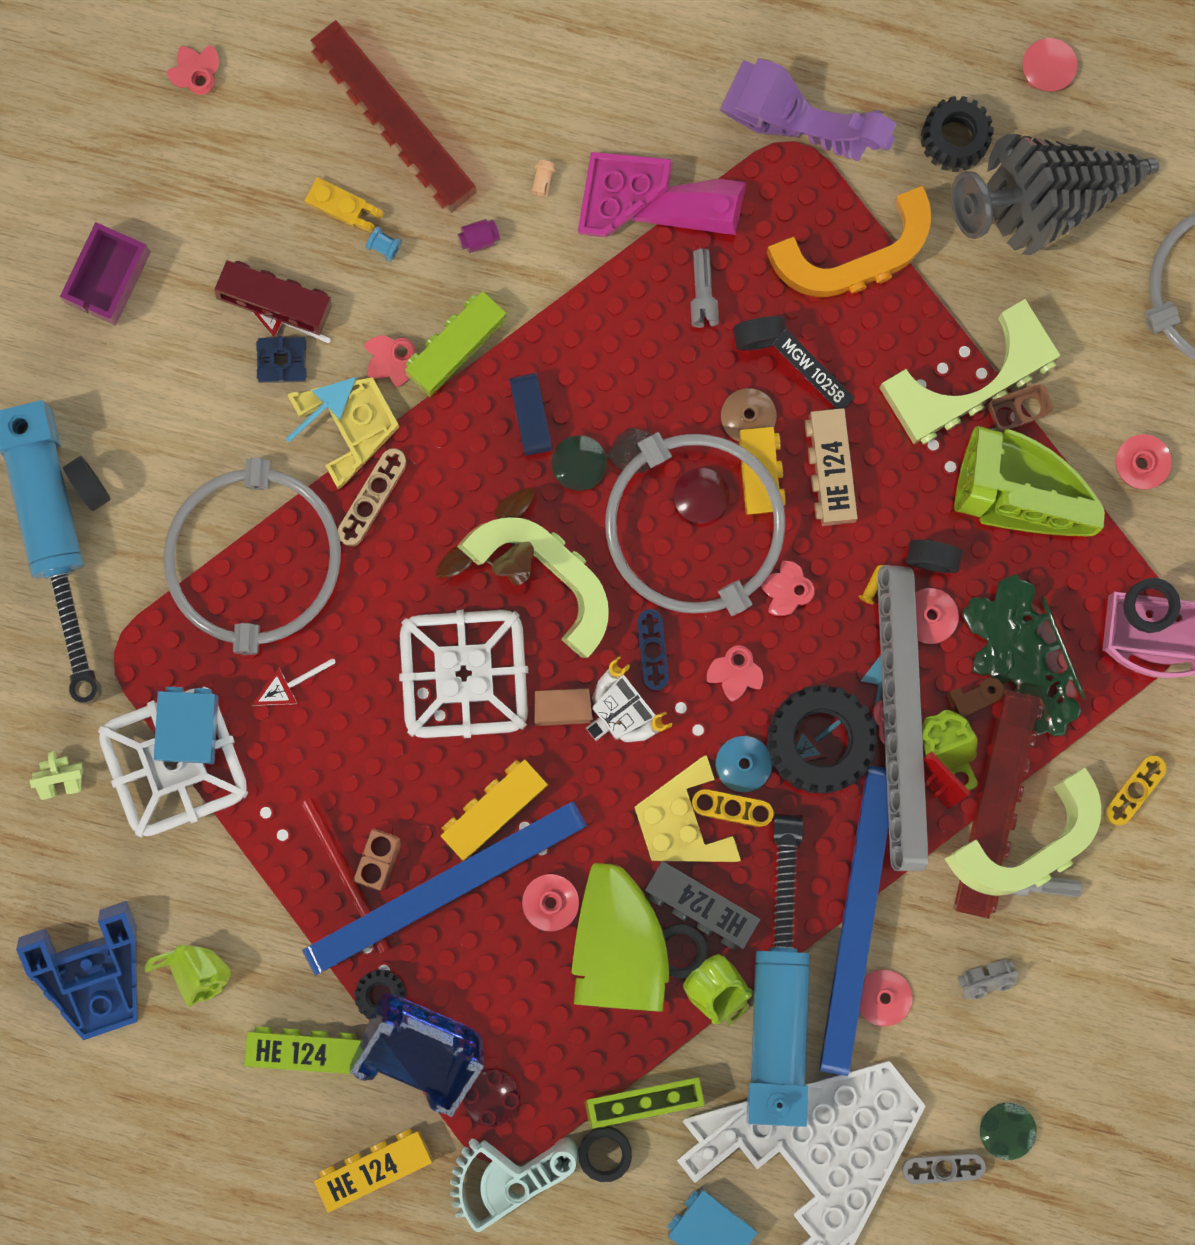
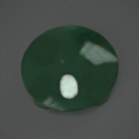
[551,435,607,491]
[980,1103,1037,1160]

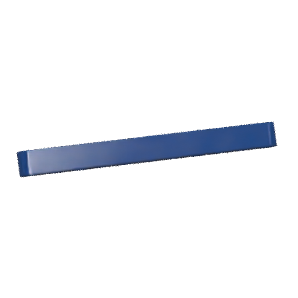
[819,765,889,1076]
[302,801,587,976]

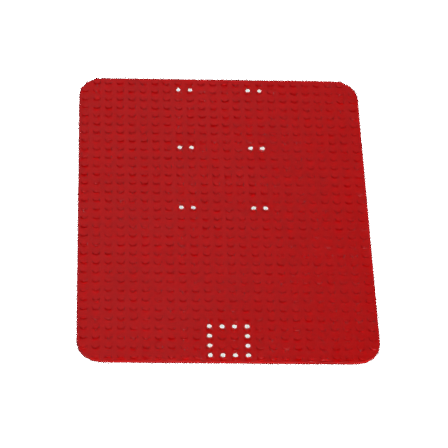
[114,141,1180,1165]

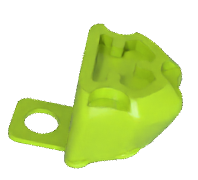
[922,710,978,791]
[144,945,231,1007]
[683,954,752,1025]

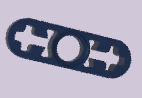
[637,609,669,691]

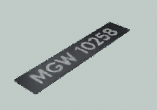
[773,329,854,409]

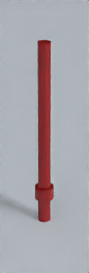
[301,798,391,953]

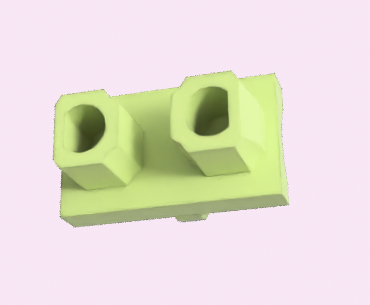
[29,751,84,800]

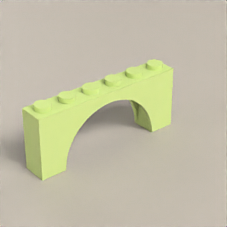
[880,299,1060,445]

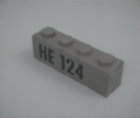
[645,861,761,951]

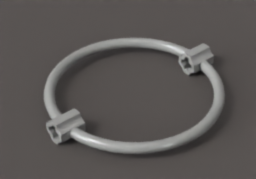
[1144,213,1195,361]
[605,432,785,616]
[164,458,341,655]

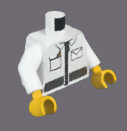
[586,656,672,742]

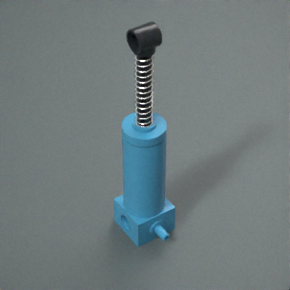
[0,400,102,704]
[746,814,810,1127]

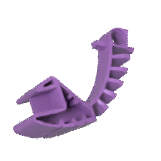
[720,58,897,161]

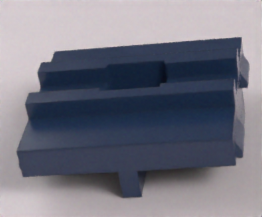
[256,336,307,383]

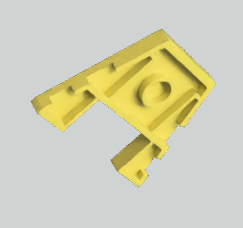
[288,377,399,489]
[634,756,741,862]

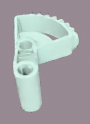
[450,1137,579,1232]

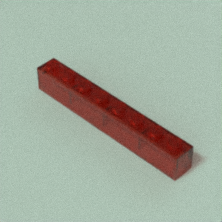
[310,20,477,213]
[953,689,1043,919]

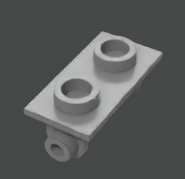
[958,959,1018,1000]

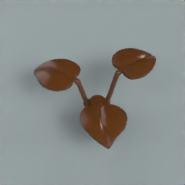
[436,487,535,585]

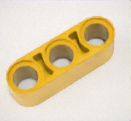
[692,790,773,827]

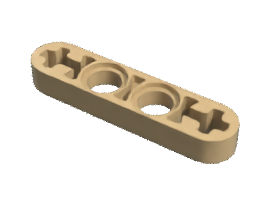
[338,449,407,547]

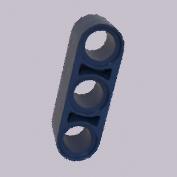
[509,373,552,456]

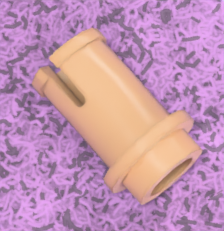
[531,160,556,197]

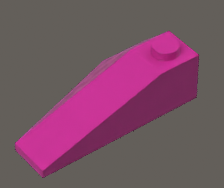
[630,179,746,235]

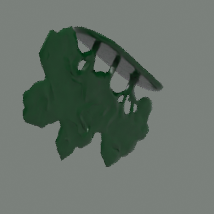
[963,574,1087,737]

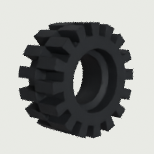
[354,970,407,1022]

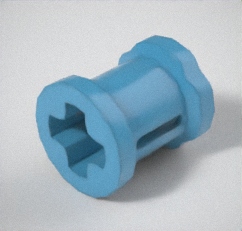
[366,227,402,262]

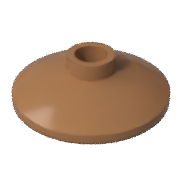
[721,388,777,442]

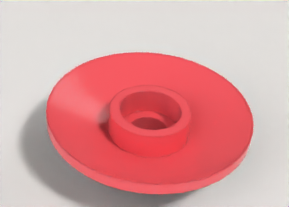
[1116,434,1172,490]
[915,588,959,644]
[522,874,579,931]
[859,969,912,1026]

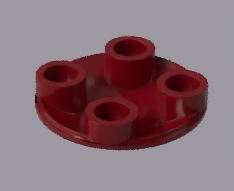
[673,468,729,523]
[463,1069,520,1127]

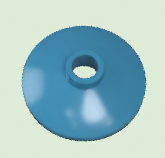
[716,736,772,792]

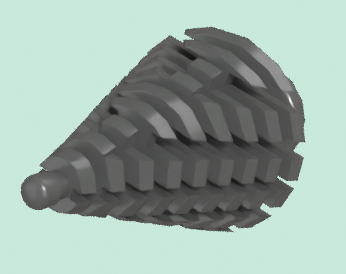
[951,134,1159,255]

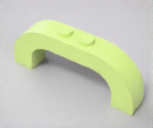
[457,517,608,658]
[944,768,1101,895]

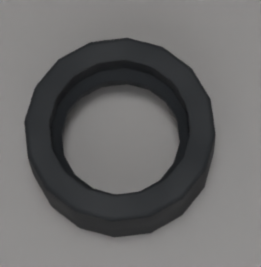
[733,316,787,351]
[63,456,110,511]
[906,539,963,573]
[1123,578,1181,633]
[662,924,708,978]
[578,1127,632,1182]

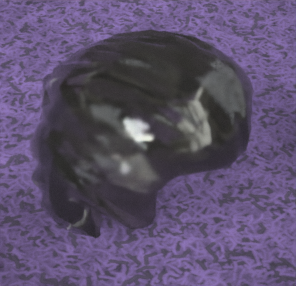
[607,427,653,474]

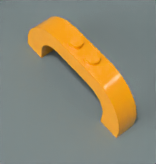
[767,186,931,297]

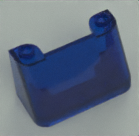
[350,993,485,1117]

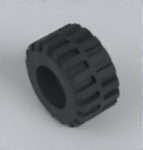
[921,96,994,172]

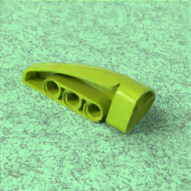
[954,426,1105,536]
[572,863,669,1011]

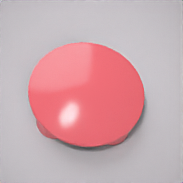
[1022,38,1077,92]

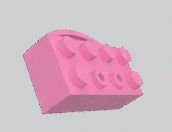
[1102,592,1195,679]

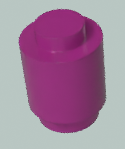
[457,219,500,253]

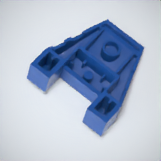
[16,901,137,1040]

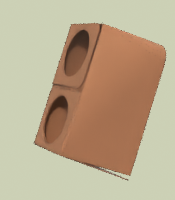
[988,384,1053,432]
[535,689,593,726]
[353,828,401,891]

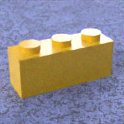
[738,427,785,515]

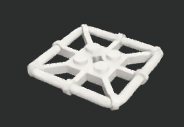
[399,609,528,738]
[98,686,248,838]

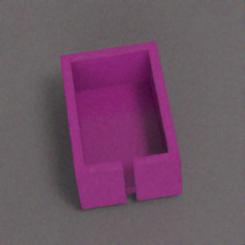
[60,222,151,326]

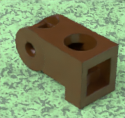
[946,678,1004,717]

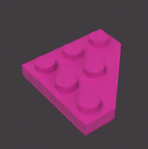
[578,152,673,238]

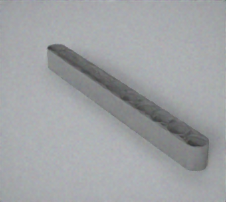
[877,565,928,871]

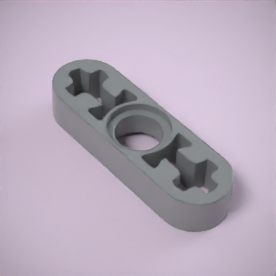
[902,1153,986,1184]

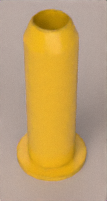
[859,564,883,604]

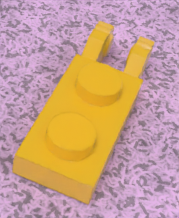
[304,177,384,233]

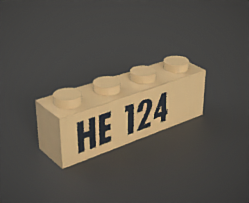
[805,408,858,526]

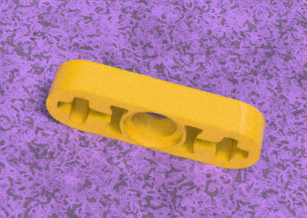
[1104,756,1166,825]

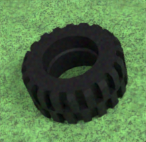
[767,684,877,794]

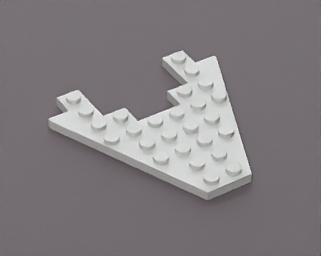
[677,1061,926,1245]

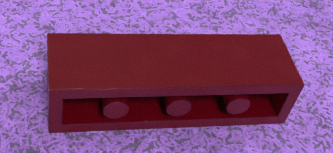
[214,260,332,336]

